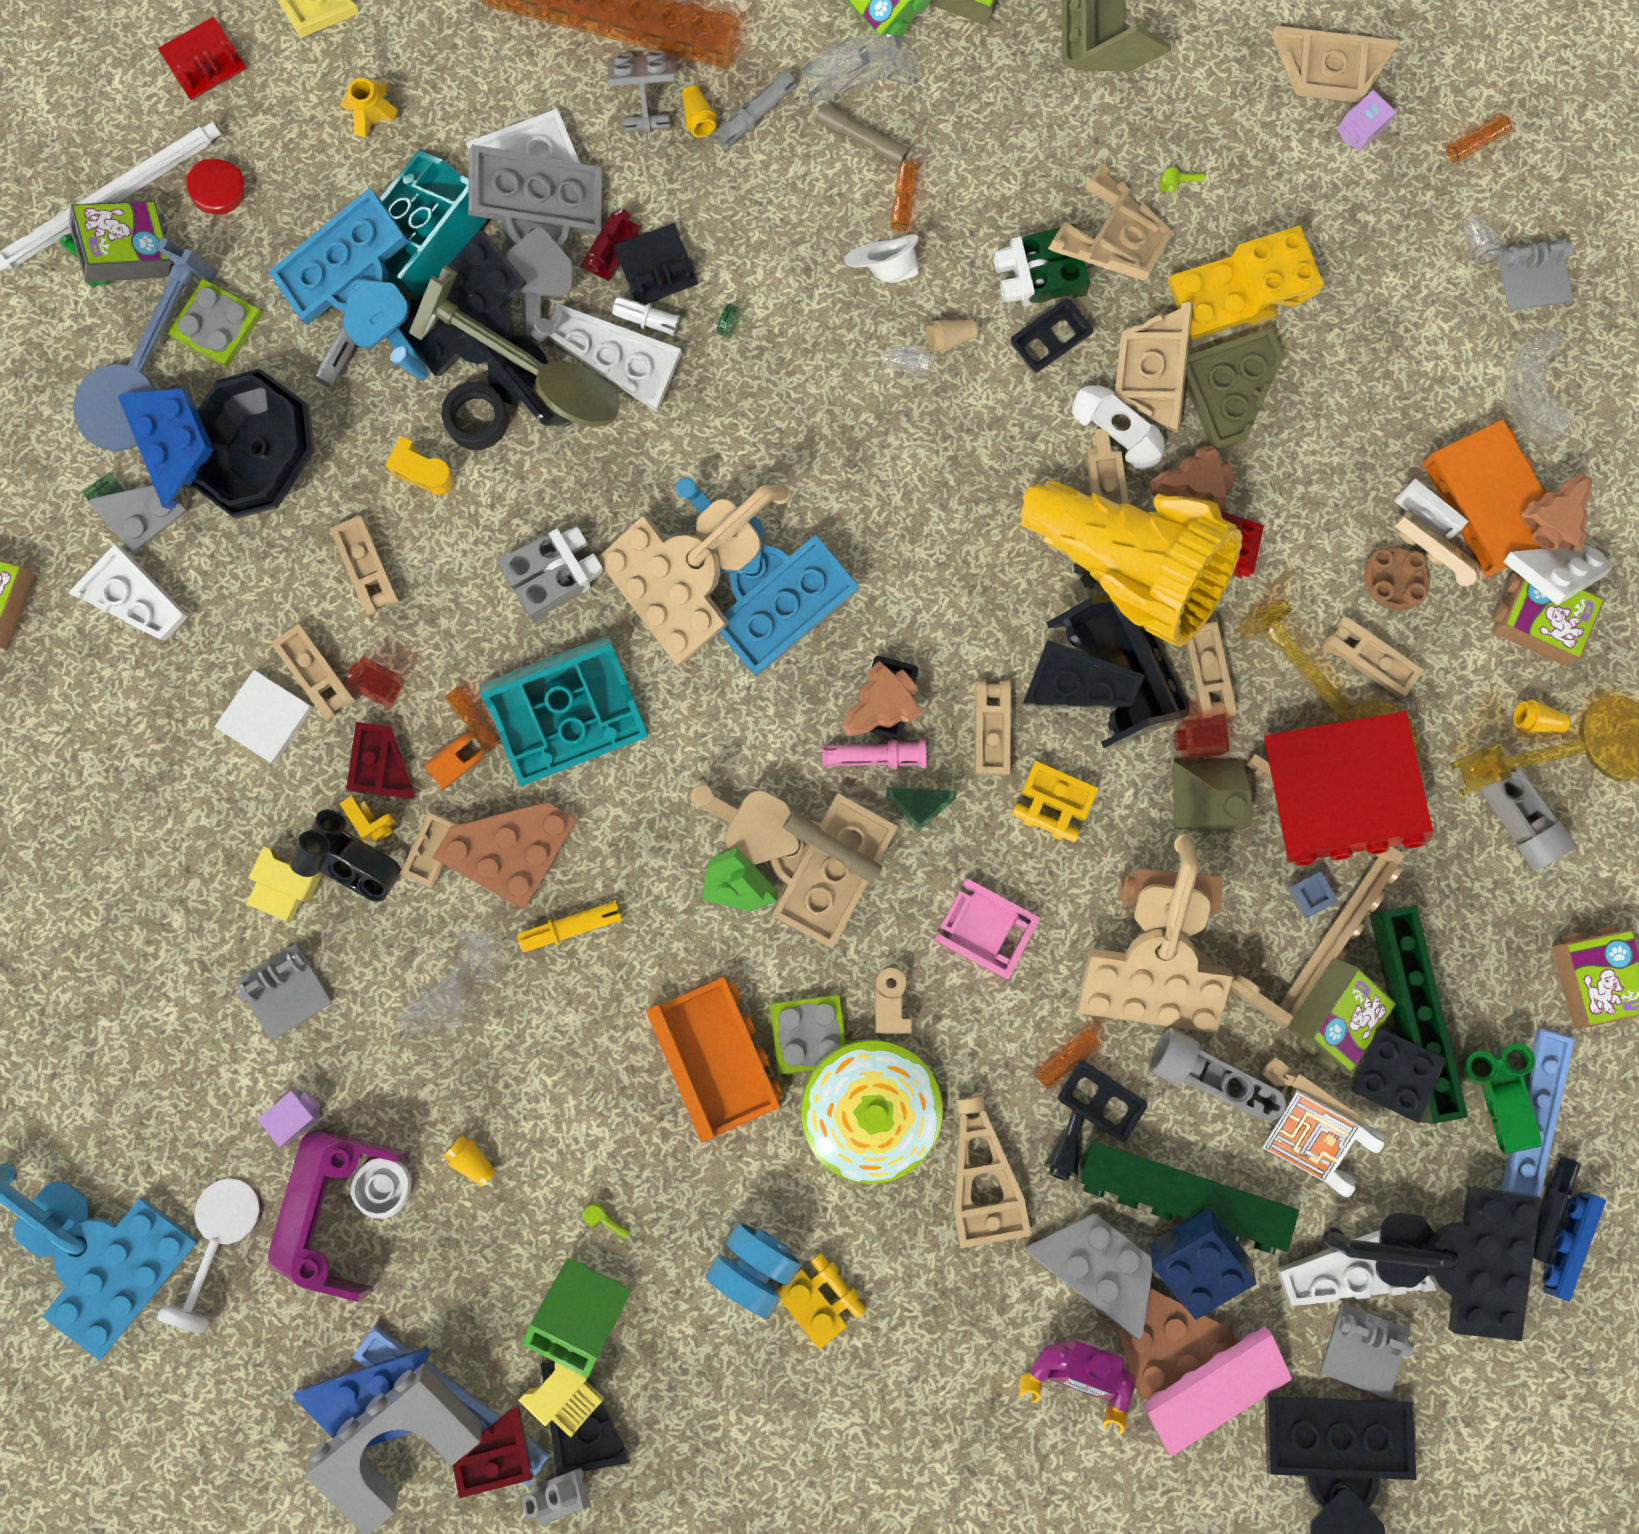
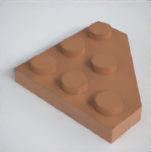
[432,802,577,910]
[1113,1288,1236,1400]

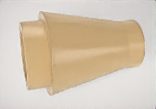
[926,318,978,354]

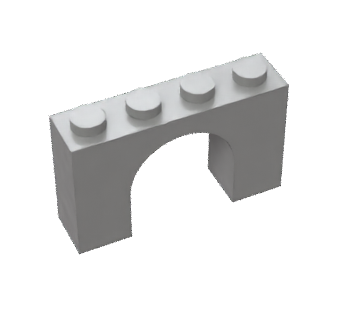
[305,1363,483,1534]

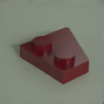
[346,722,415,800]
[452,1405,534,1498]

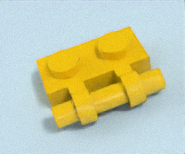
[1011,761,1099,843]
[776,1252,867,1350]

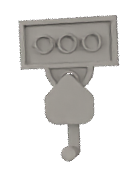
[468,144,601,344]

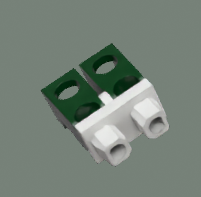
[993,224,1090,307]

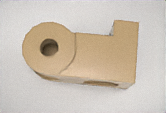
[875,968,911,1034]

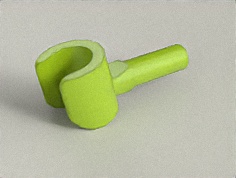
[1159,167,1205,193]
[581,1202,630,1239]

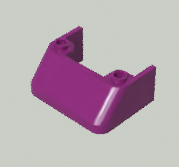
[268,1130,410,1302]

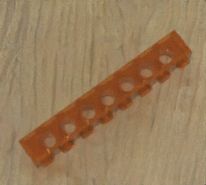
[481,0,740,70]

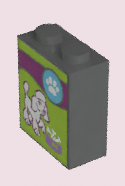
[69,201,174,282]

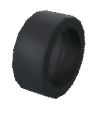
[441,382,509,450]

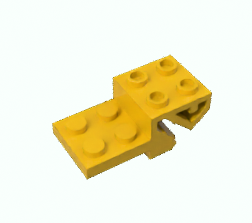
[1167,225,1324,340]

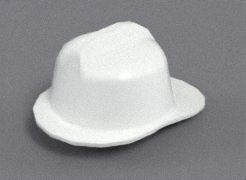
[844,234,919,283]

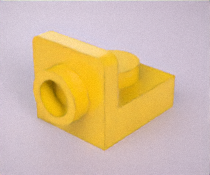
[339,796,398,842]

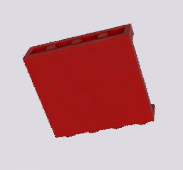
[1264,711,1433,866]

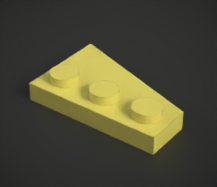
[277,0,358,38]

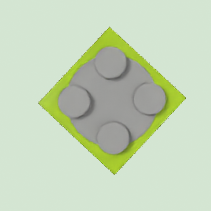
[167,279,262,369]
[770,995,846,1075]

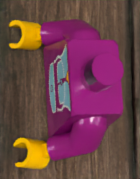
[1019,1341,1136,1434]

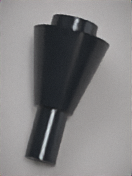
[1044,1113,1085,1181]

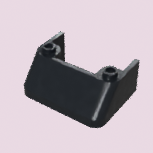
[1046,595,1190,748]

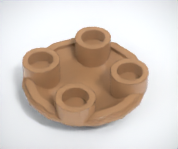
[1363,547,1430,611]

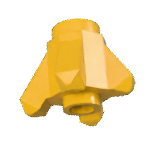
[340,78,398,138]

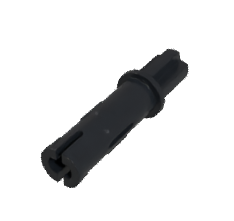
[1533,1157,1581,1264]

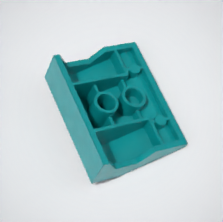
[380,150,489,300]
[480,635,648,787]

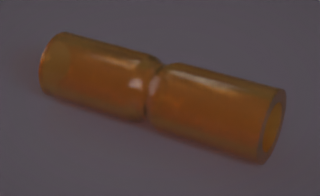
[1446,114,1512,163]
[889,162,918,232]
[445,686,501,752]
[1034,1029,1101,1090]

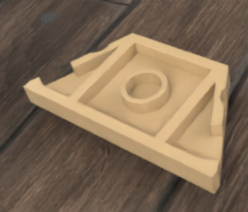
[1272,26,1399,103]
[1115,302,1193,432]

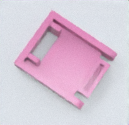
[934,879,1040,980]

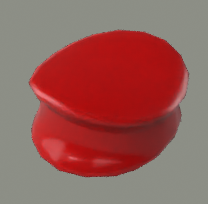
[186,158,244,215]

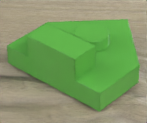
[702,847,779,911]

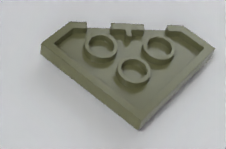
[1185,327,1284,452]

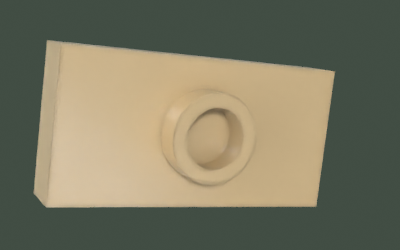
[399,811,461,889]

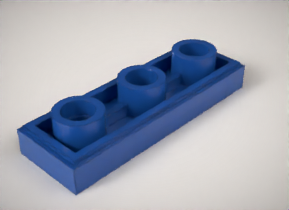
[1542,1192,1606,1302]

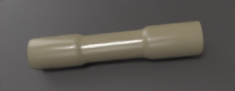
[816,102,910,167]
[782,810,882,883]

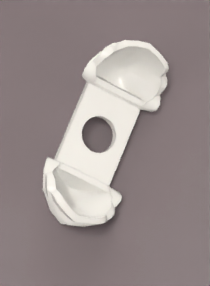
[1071,385,1165,471]

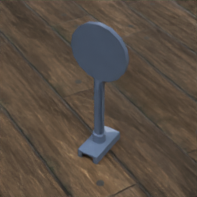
[73,237,219,451]

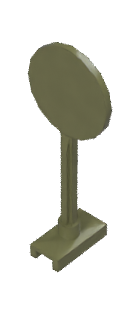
[409,265,620,427]

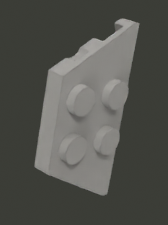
[1025,1214,1153,1341]

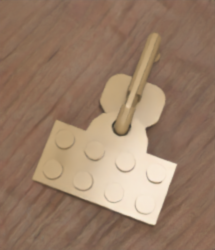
[597,484,791,666]
[689,784,898,949]
[1077,834,1233,1033]

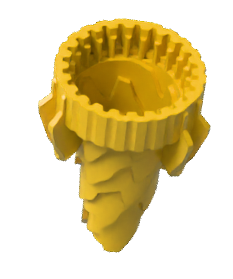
[1020,481,1242,647]

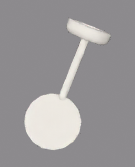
[156,1178,261,1334]

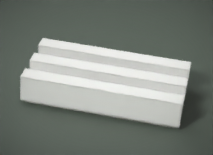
[1394,478,1468,540]

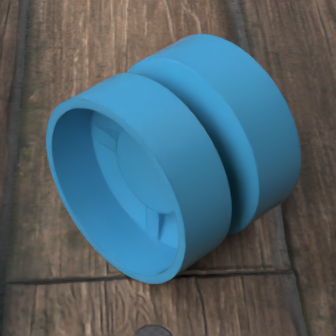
[705,1222,802,1319]

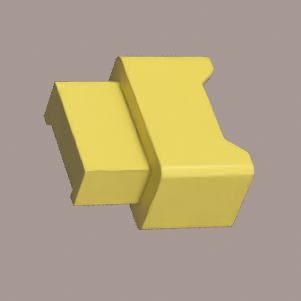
[246,846,323,923]
[518,1362,604,1437]

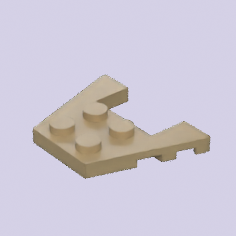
[1048,163,1173,281]

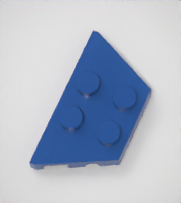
[118,388,214,510]
[293,1346,430,1448]

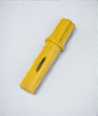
[517,900,622,952]

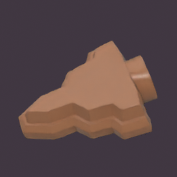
[1149,445,1234,511]
[1520,473,1592,553]
[841,661,923,737]

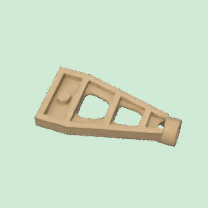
[953,1095,1031,1248]

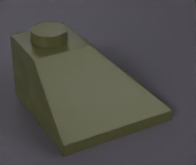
[1173,761,1252,830]

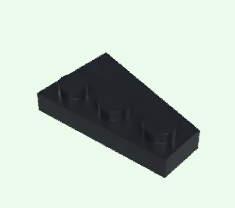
[1023,640,1145,709]
[541,1360,631,1476]

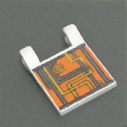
[1263,1089,1384,1197]

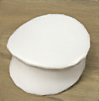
[350,1158,411,1219]

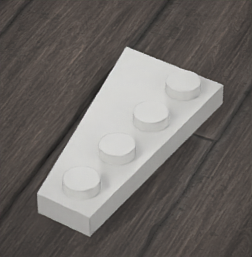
[546,303,682,413]
[1276,1230,1436,1306]

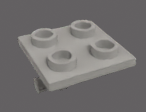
[608,50,674,133]

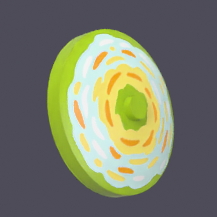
[800,1039,943,1184]

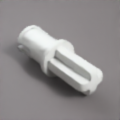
[612,296,680,336]

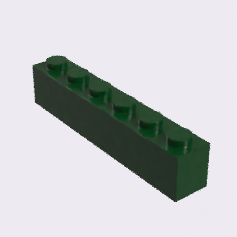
[1369,905,1468,1124]
[1075,1140,1300,1255]

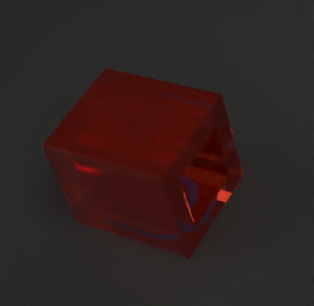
[345,656,406,710]
[1174,717,1230,759]

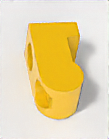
[385,436,454,495]

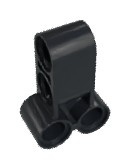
[289,809,401,902]

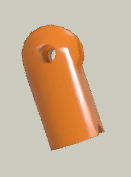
[422,733,485,790]

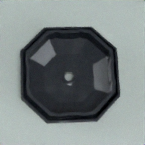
[191,368,315,519]

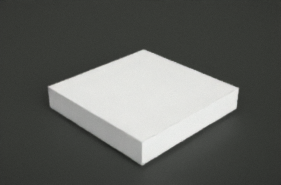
[214,670,313,765]

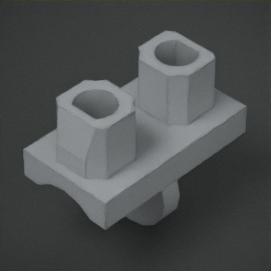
[522,1468,591,1525]

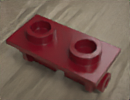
[580,209,641,282]

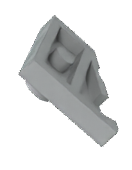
[88,485,188,554]

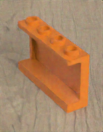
[1422,419,1548,579]
[646,976,784,1143]

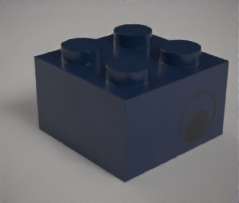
[1150,1207,1257,1320]

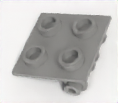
[1496,240,1574,310]
[236,944,332,1041]
[1320,1303,1414,1400]

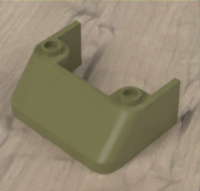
[1062,0,1171,72]

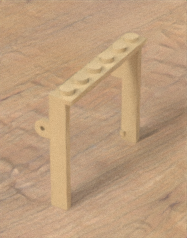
[1136,754,1405,1028]

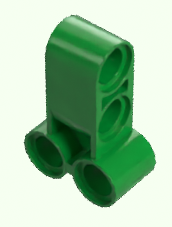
[1460,1043,1542,1155]

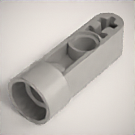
[1466,743,1577,871]
[1148,1027,1286,1120]

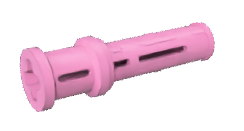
[822,738,926,770]

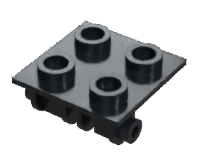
[613,223,699,304]
[1351,1027,1447,1124]

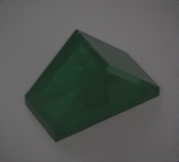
[885,787,956,835]

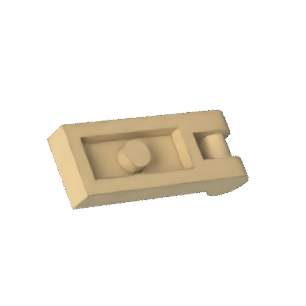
[1395,510,1480,586]
[329,515,400,615]
[1323,617,1424,699]
[1184,622,1236,722]
[271,623,356,721]
[974,680,1011,776]

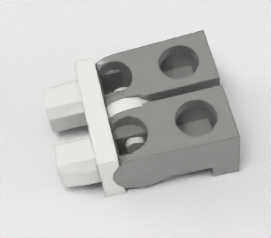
[497,527,603,624]

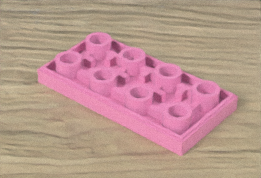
[1142,1326,1292,1457]

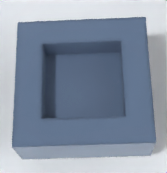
[1288,871,1338,918]

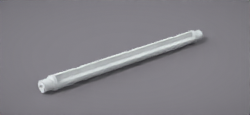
[0,122,221,273]

